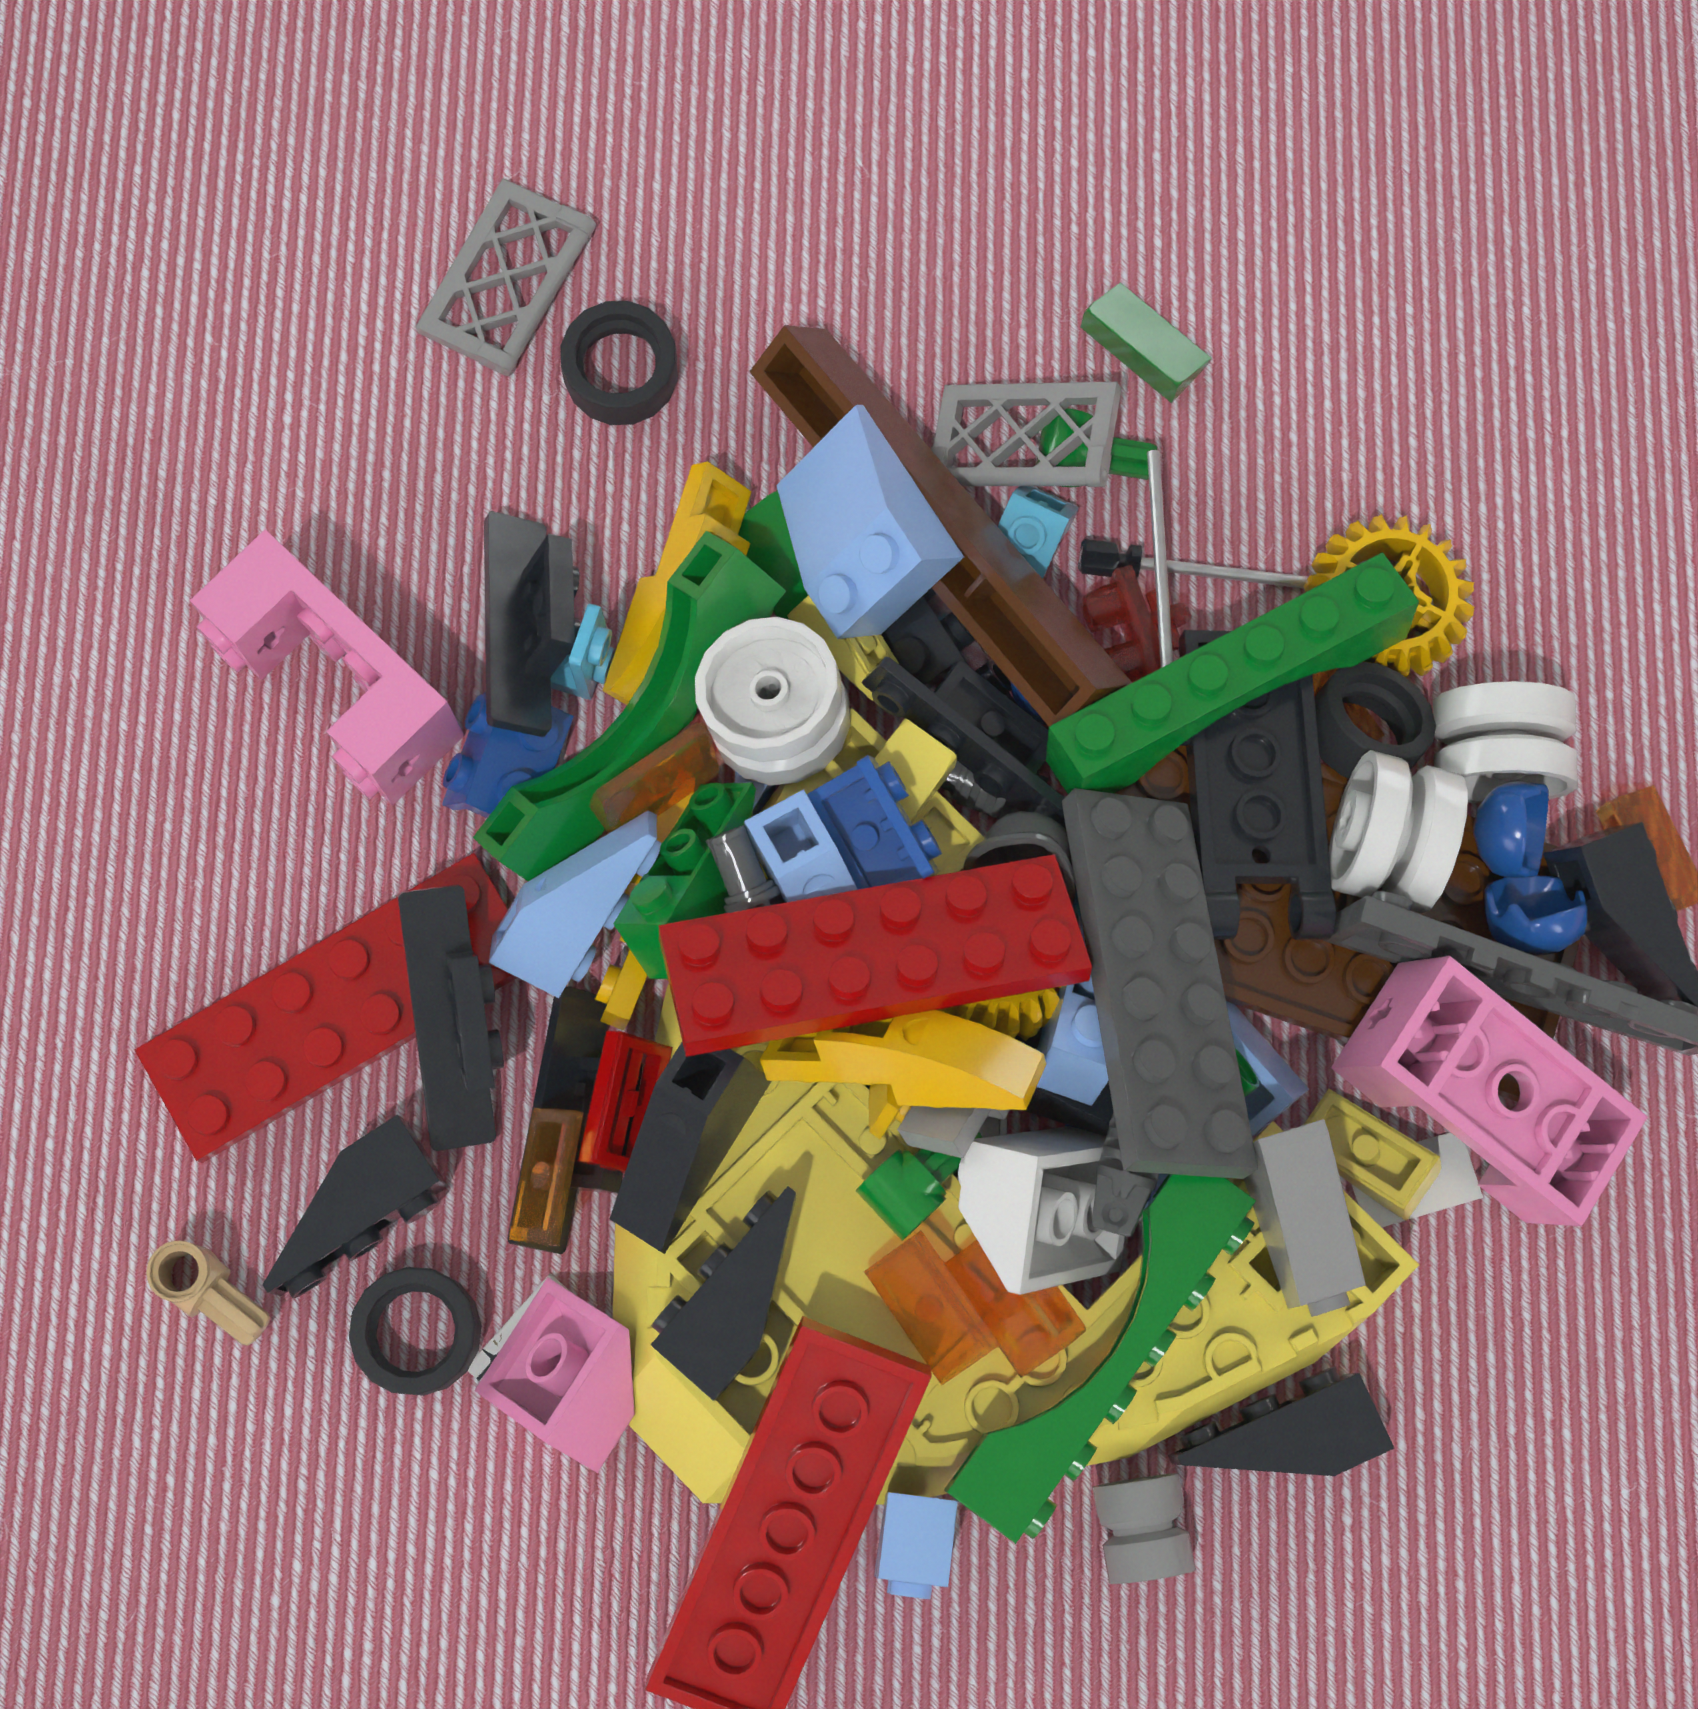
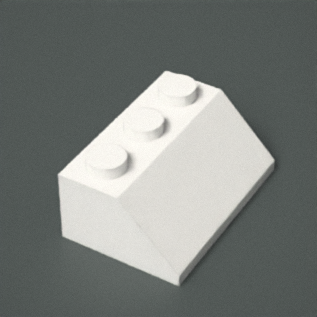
[958,1126,1125,1295]

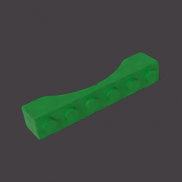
[473,531,786,881]
[1046,552,1419,794]
[944,1174,1256,1544]

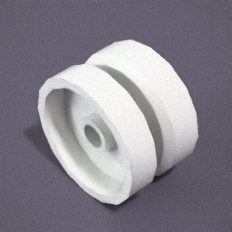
[695,617,850,785]
[1433,681,1578,803]
[1329,750,1468,913]

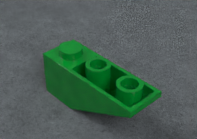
[613,782,756,979]

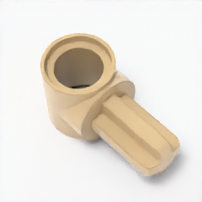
[146,1241,270,1346]

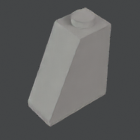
[1244,1119,1366,1317]

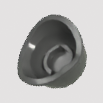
[963,811,1076,904]

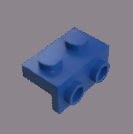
[442,691,574,818]
[807,755,942,890]

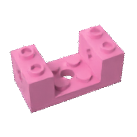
[189,529,464,806]
[1331,956,1648,1226]

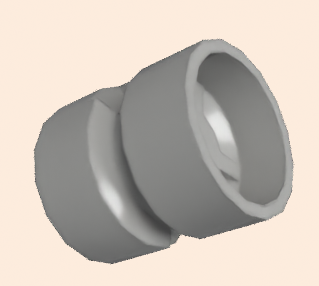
[1092,1473,1196,1584]

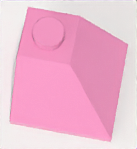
[474,1277,635,1473]

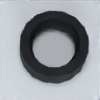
[560,301,678,425]
[1314,662,1436,779]
[349,1267,482,1396]

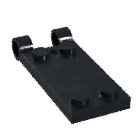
[1178,630,1336,940]

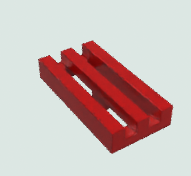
[578,1031,673,1174]

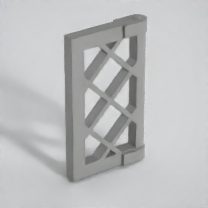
[415,178,596,376]
[931,381,1122,487]

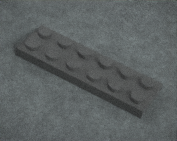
[1062,788,1258,1179]

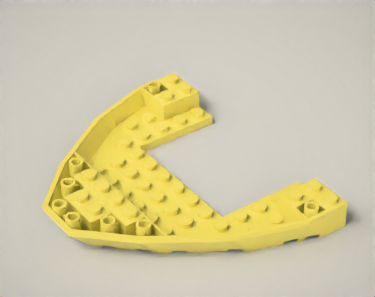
[613,708,1419,1505]

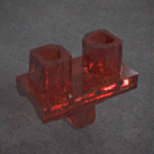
[1080,565,1192,683]

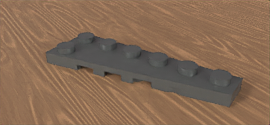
[1323,891,1698,1056]

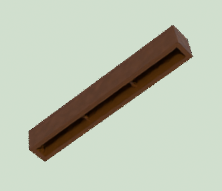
[749,325,1132,726]

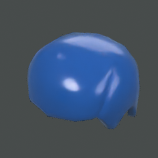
[1473,780,1549,878]
[1484,876,1588,956]

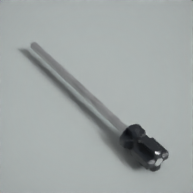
[1147,450,1191,746]
[1078,539,1308,588]

